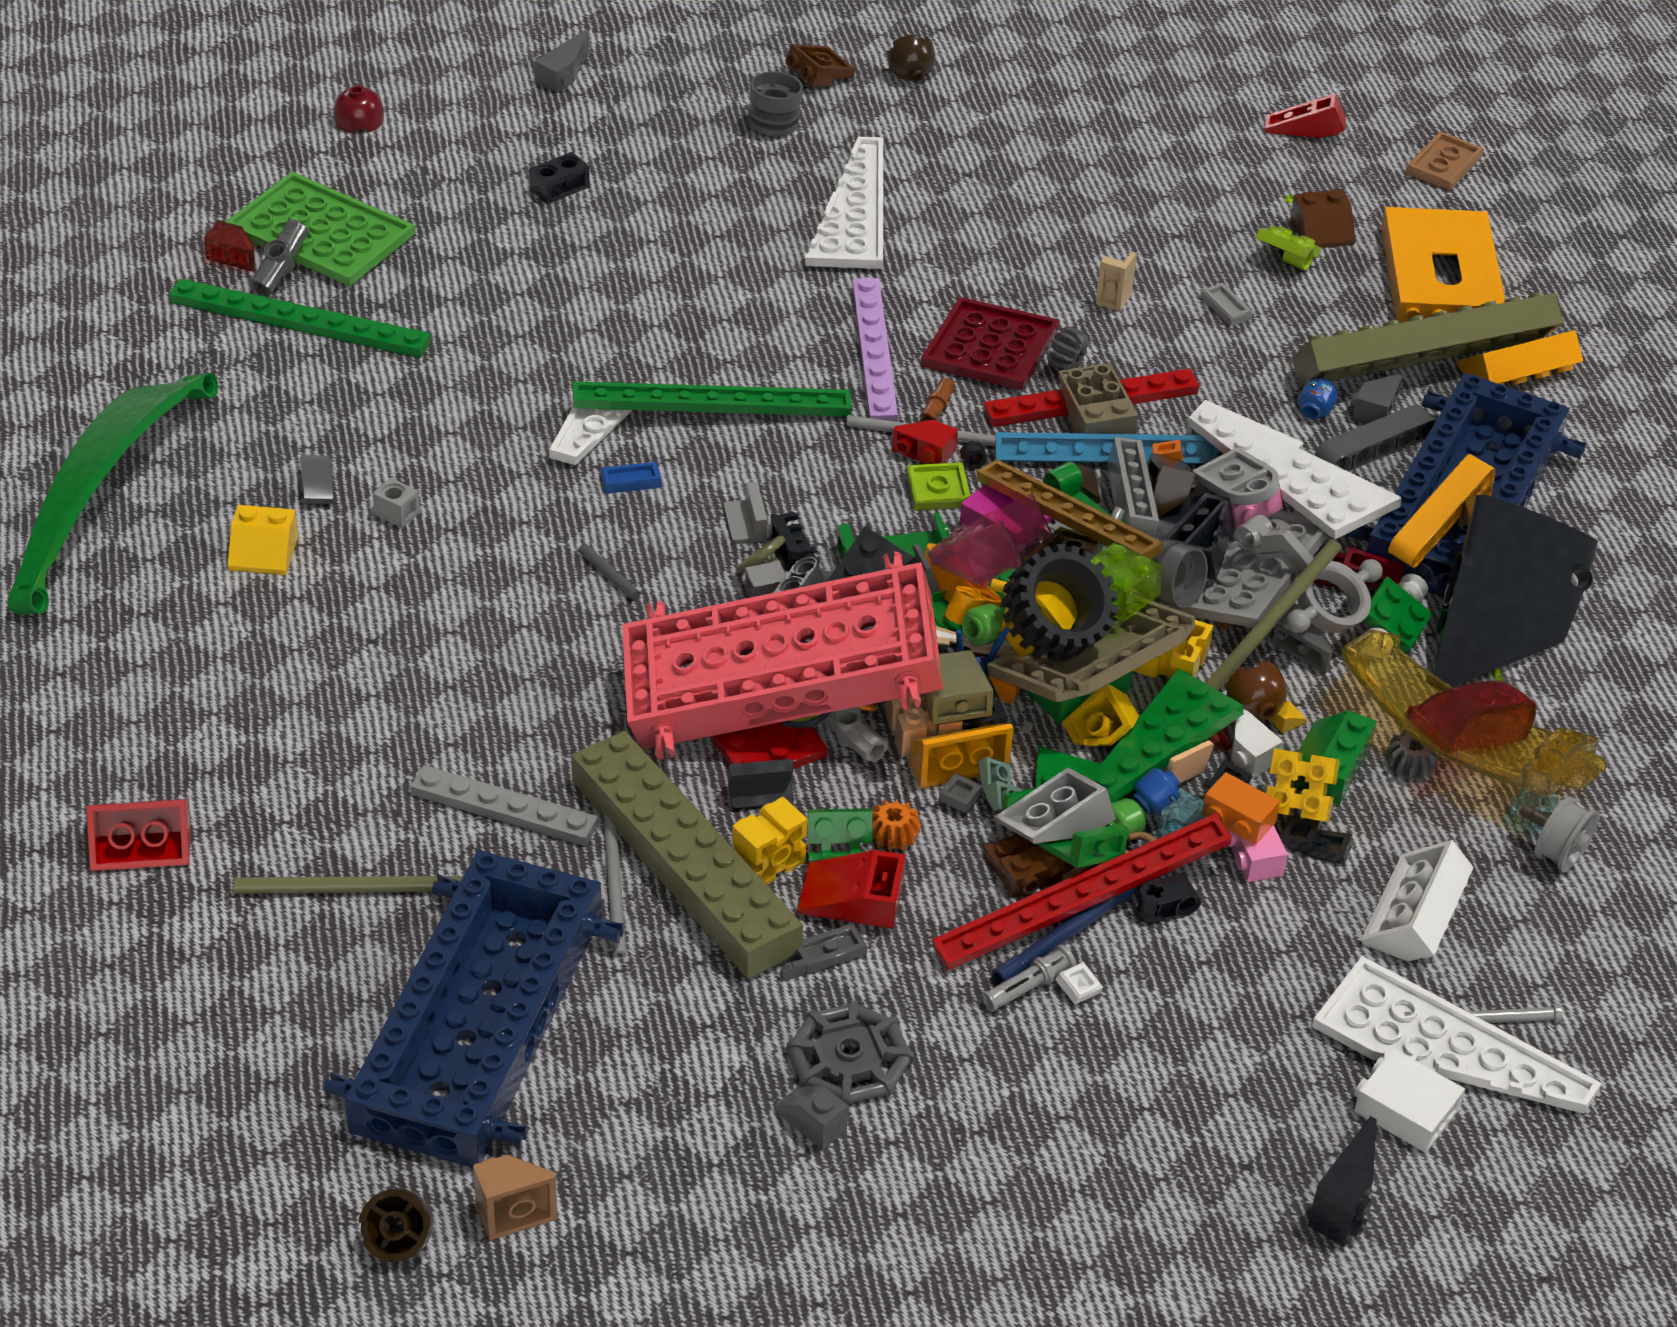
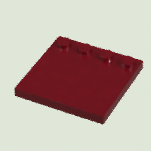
[921,297,1060,391]

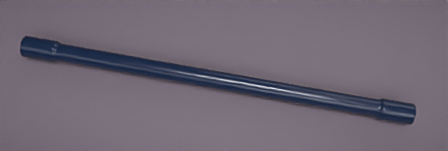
[992,878,1156,985]

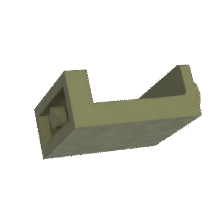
[925,650,993,724]

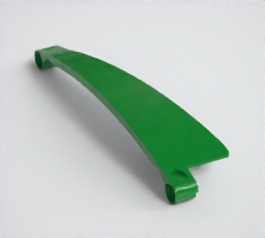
[8,373,219,615]

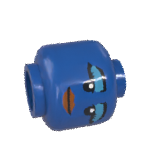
[1297,378,1338,419]
[1133,768,1180,815]

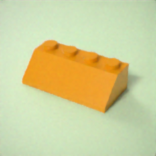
[1456,330,1583,385]

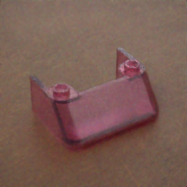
[927,493,1053,587]

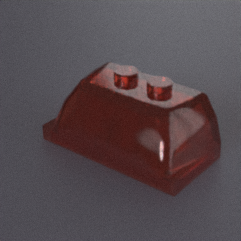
[1405,680,1536,753]

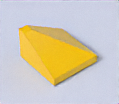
[1269,701,1307,733]

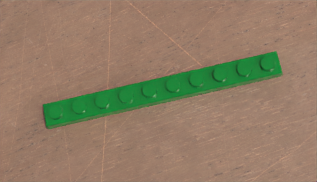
[168,278,431,358]
[572,381,852,417]

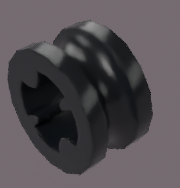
[960,441,987,469]

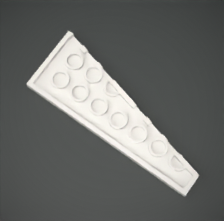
[805,137,883,269]
[1188,406,1401,540]

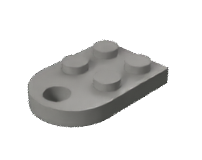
[1193,447,1280,505]

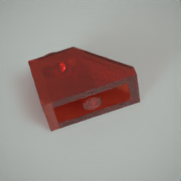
[203,220,256,272]

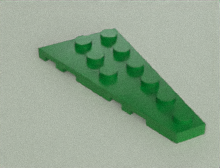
[1090,668,1244,803]

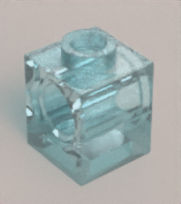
[1509,785,1558,832]

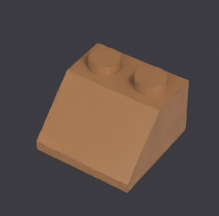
[473,1155,557,1241]

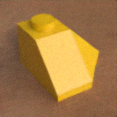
[1062,684,1139,747]

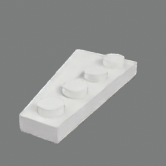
[549,381,632,465]

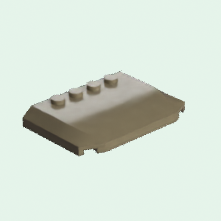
[987,591,1196,702]

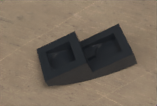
[1281,817,1353,865]

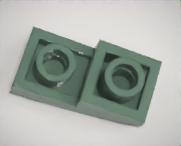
[978,757,1020,813]

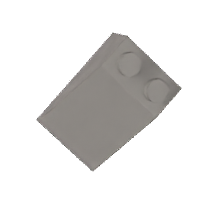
[995,768,1116,844]

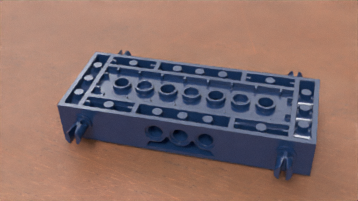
[1346,373,1587,597]
[324,850,625,1168]

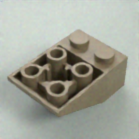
[1058,363,1138,434]

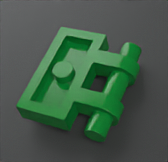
[807,808,872,865]

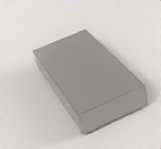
[1200,283,1253,327]

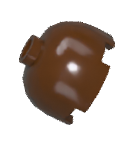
[1225,661,1287,721]

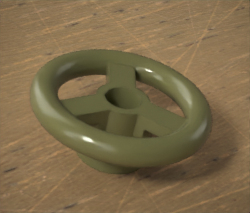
[737,536,785,574]

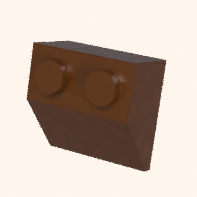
[1290,189,1356,248]

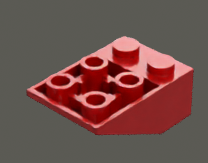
[797,850,906,929]

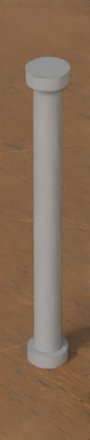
[1404,1003,1563,1024]

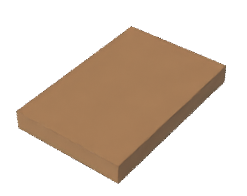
[1405,131,1484,191]

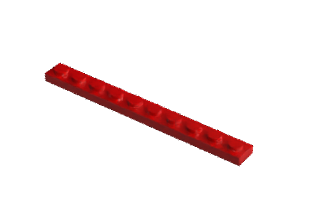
[932,813,1232,971]

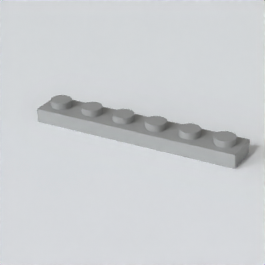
[410,765,598,847]

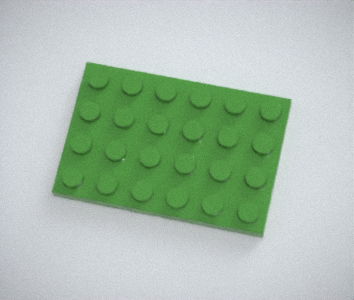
[225,172,416,286]

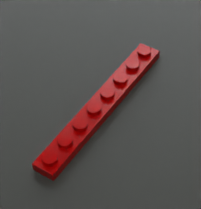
[983,368,1200,428]

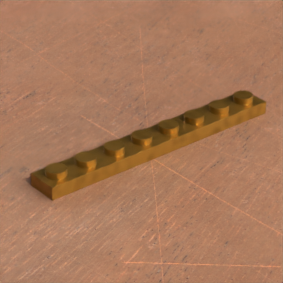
[976,459,1163,564]

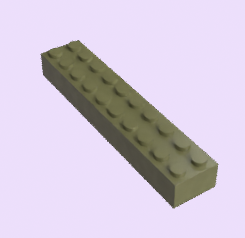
[1291,292,1564,388]
[571,730,803,979]

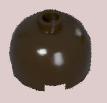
[886,34,935,81]
[359,1188,433,1262]

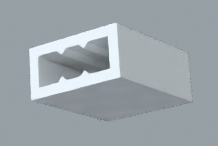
[1354,1048,1465,1153]

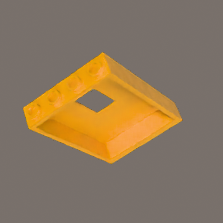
[1381,207,1505,323]

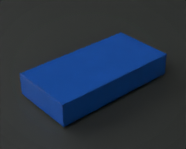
[601,462,662,494]

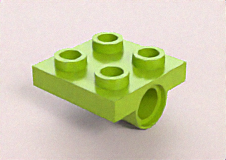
[1255,225,1322,271]

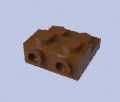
[785,44,856,88]
[983,834,1071,898]

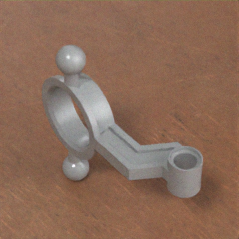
[1234,515,1383,633]

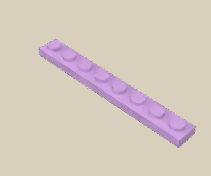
[852,277,898,422]

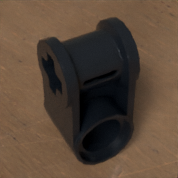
[1136,873,1202,924]

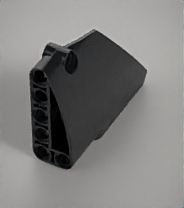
[1431,495,1598,690]

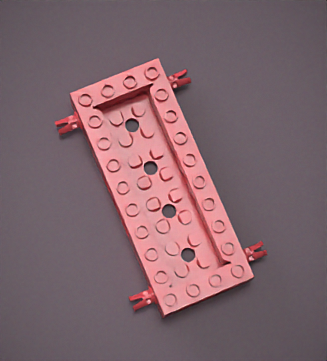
[622,552,944,760]

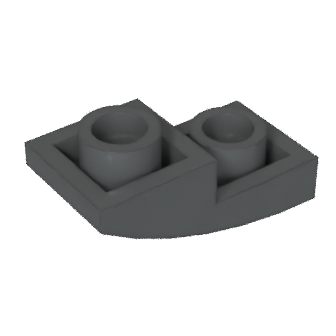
[300,455,333,504]

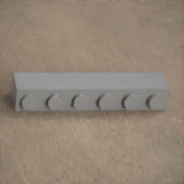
[1107,436,1159,537]

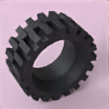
[1001,544,1118,661]

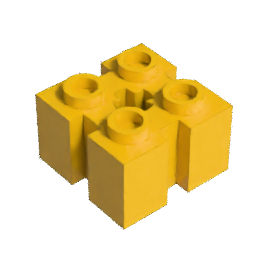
[1133,620,1213,682]
[1266,748,1340,822]
[732,796,808,885]

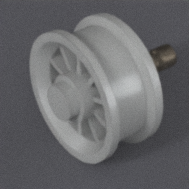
[1520,796,1600,873]

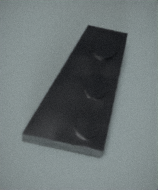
[1163,493,1234,581]
[827,526,915,582]

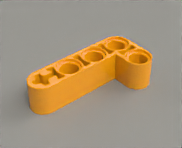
[923,544,1002,625]

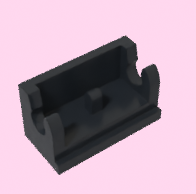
[770,512,820,572]

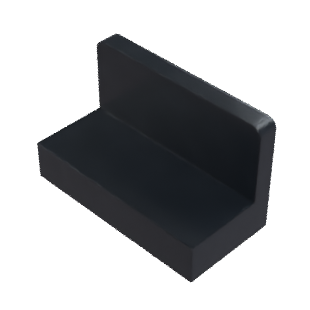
[727,759,794,810]

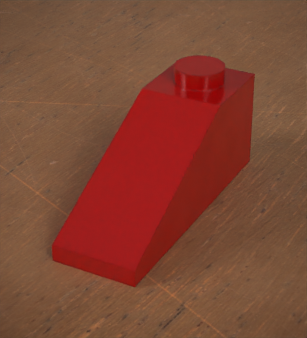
[1265,93,1346,138]

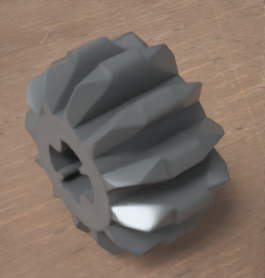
[1047,327,1089,371]
[1386,729,1440,781]

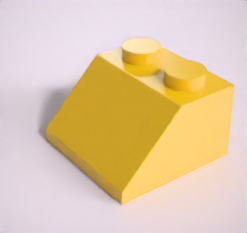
[228,505,299,575]

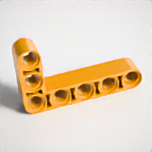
[1388,454,1495,568]

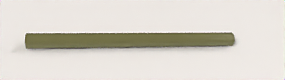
[1205,539,1342,691]
[233,876,463,894]

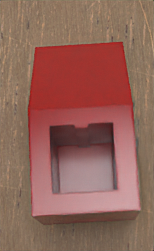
[891,420,958,464]

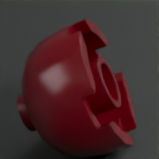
[333,86,384,133]

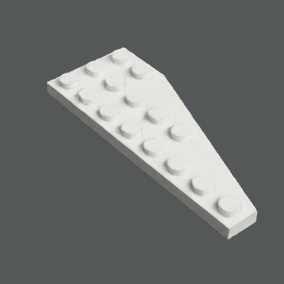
[1312,956,1602,1113]

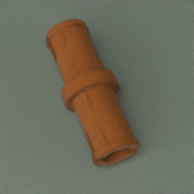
[919,378,956,422]

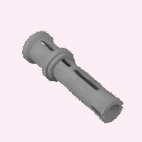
[982,944,1076,1012]

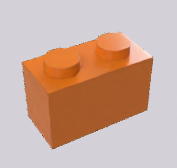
[1202,772,1280,845]

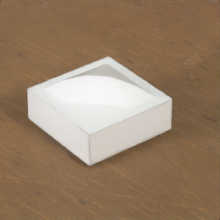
[1055,962,1103,1005]

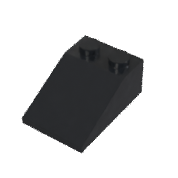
[1308,1116,1377,1247]

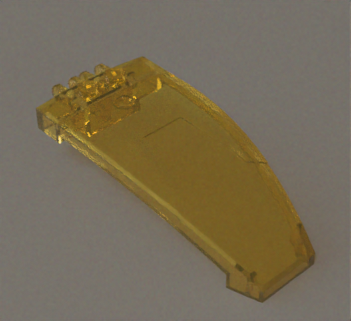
[1342,629,1607,797]

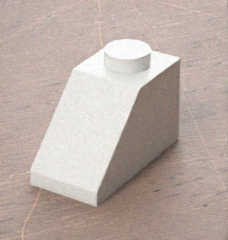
[1231,709,1283,778]

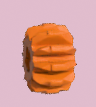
[872,799,921,852]

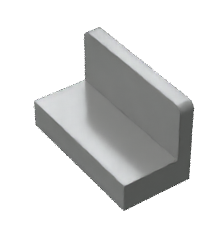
[724,482,767,544]

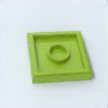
[906,462,971,511]

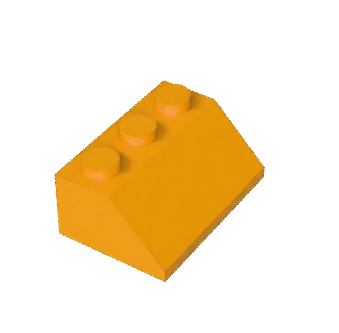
[909,724,1014,788]

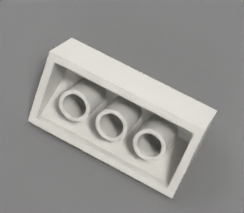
[1361,840,1473,962]

